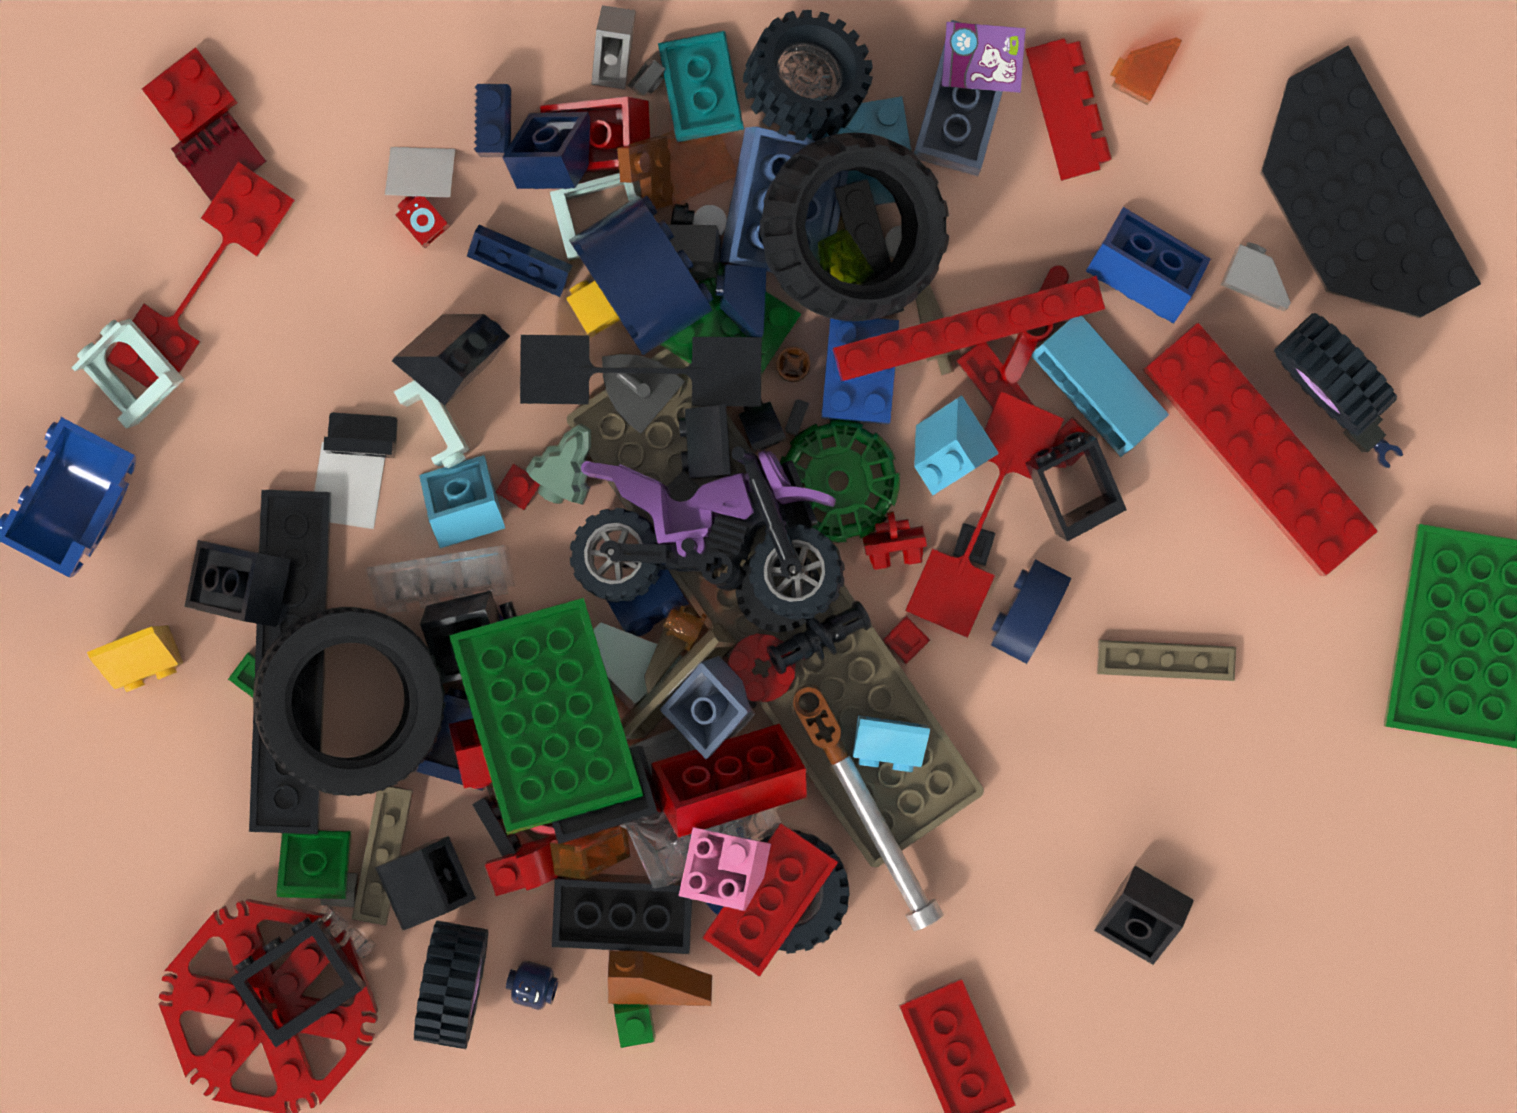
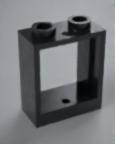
[1025,432,1127,541]

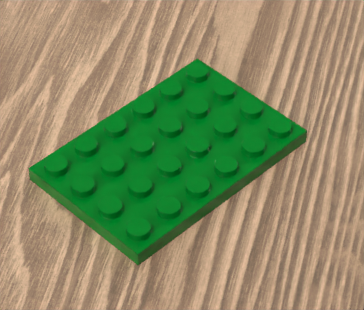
[1384,524,1517,748]
[450,598,643,835]

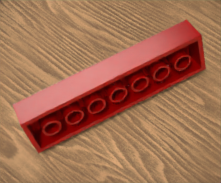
[1142,323,1378,576]

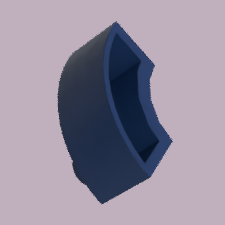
[991,559,1072,664]

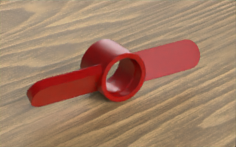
[1001,265,1069,383]

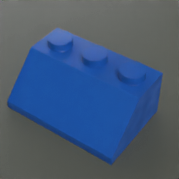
[1086,207,1211,324]

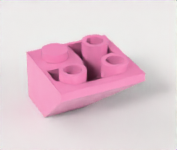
[679,827,771,911]

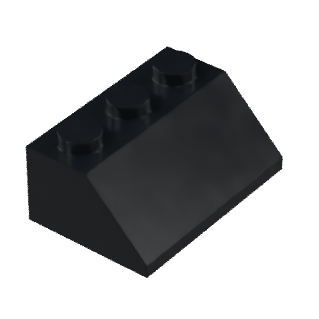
[392,314,510,406]

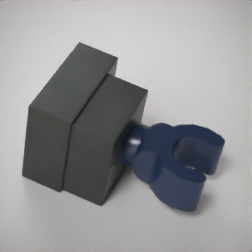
[1343,416,1403,468]

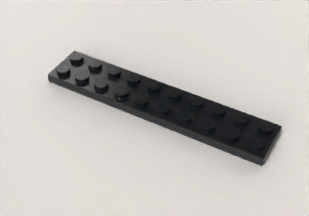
[249,490,331,834]

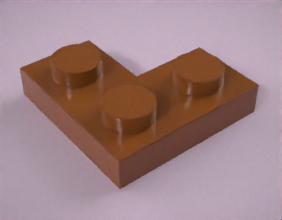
[617,136,673,210]

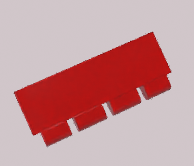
[1025,38,1112,181]

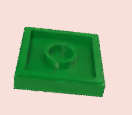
[276,831,351,899]

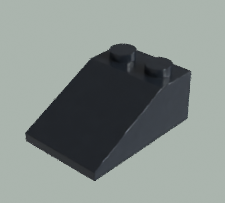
[184,540,291,627]
[552,746,663,844]

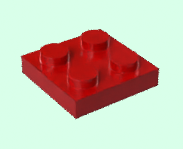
[142,47,238,144]

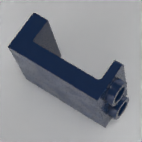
[417,687,485,791]

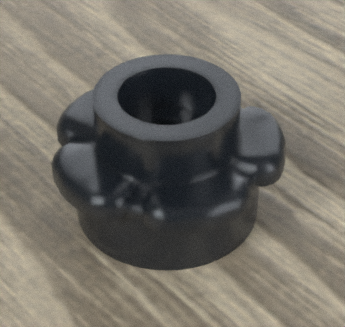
[671,202,695,225]

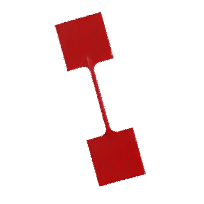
[106,162,295,388]
[905,391,1064,638]

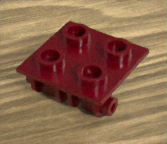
[171,111,267,202]

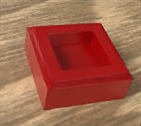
[882,616,930,664]

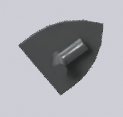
[602,354,685,434]

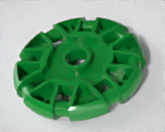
[780,419,900,543]

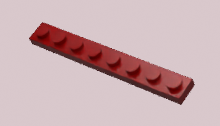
[832,276,1106,382]

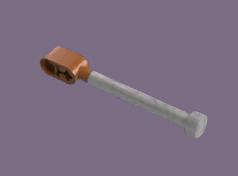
[793,684,944,931]

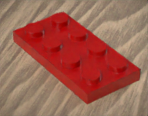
[702,823,838,977]
[899,978,1016,1113]

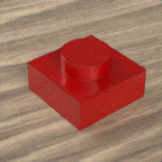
[495,464,540,511]

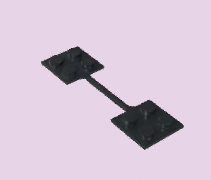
[520,335,762,407]

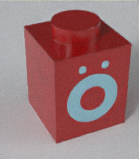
[395,196,451,248]

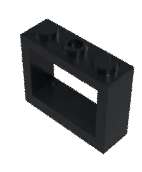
[229,917,366,1048]

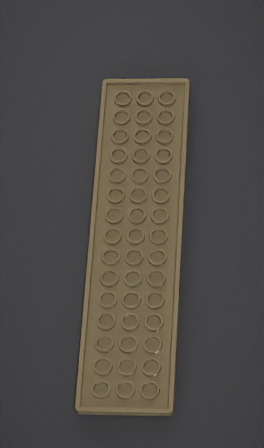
[567,348,984,868]

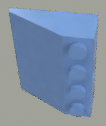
[720,127,849,273]

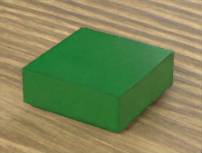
[228,652,255,698]

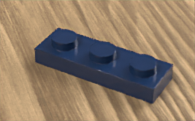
[466,224,573,297]

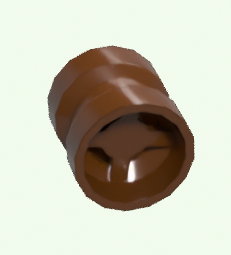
[776,347,810,383]

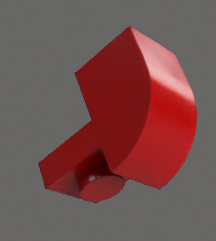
[485,836,566,896]

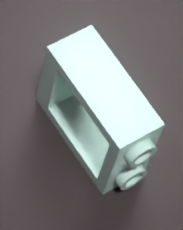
[550,173,641,261]

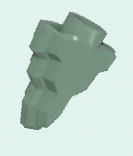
[525,424,591,505]

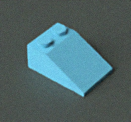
[852,715,930,772]

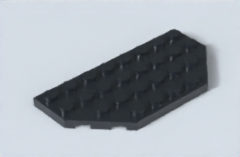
[1260,46,1481,318]

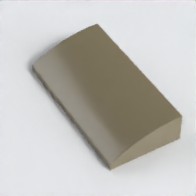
[621,623,738,739]

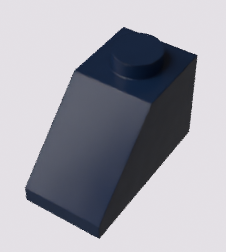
[715,265,767,337]

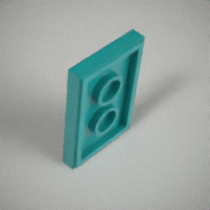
[658,31,744,142]

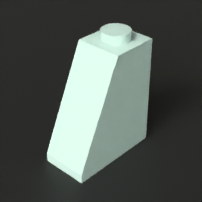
[593,622,682,710]

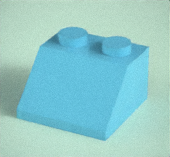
[914,395,999,495]
[419,455,505,548]

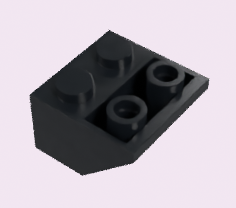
[375,836,476,930]

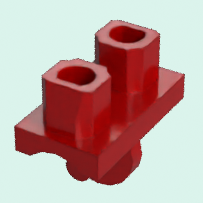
[862,511,927,570]

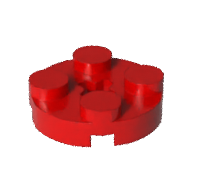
[728,634,796,702]

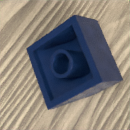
[502,112,590,189]

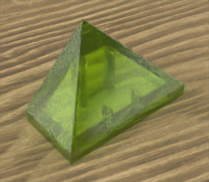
[818,229,874,285]

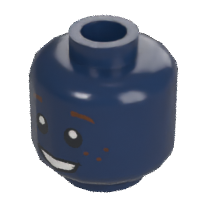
[506,961,558,1010]

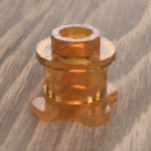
[663,605,707,651]

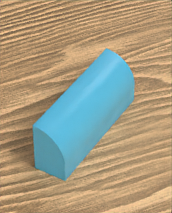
[1032,316,1169,457]

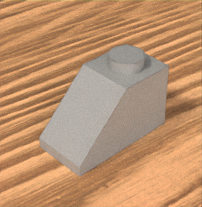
[591,5,636,89]
[1221,242,1291,311]

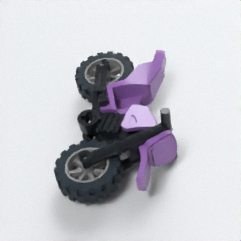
[570,447,845,620]

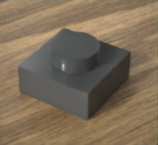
[627,59,665,96]

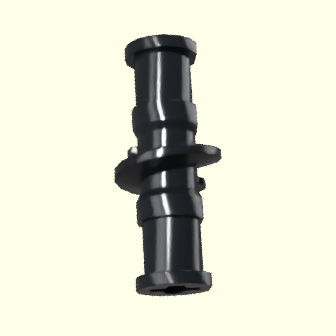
[767,601,872,674]

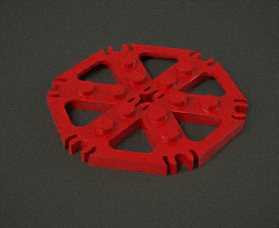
[158,899,379,1113]

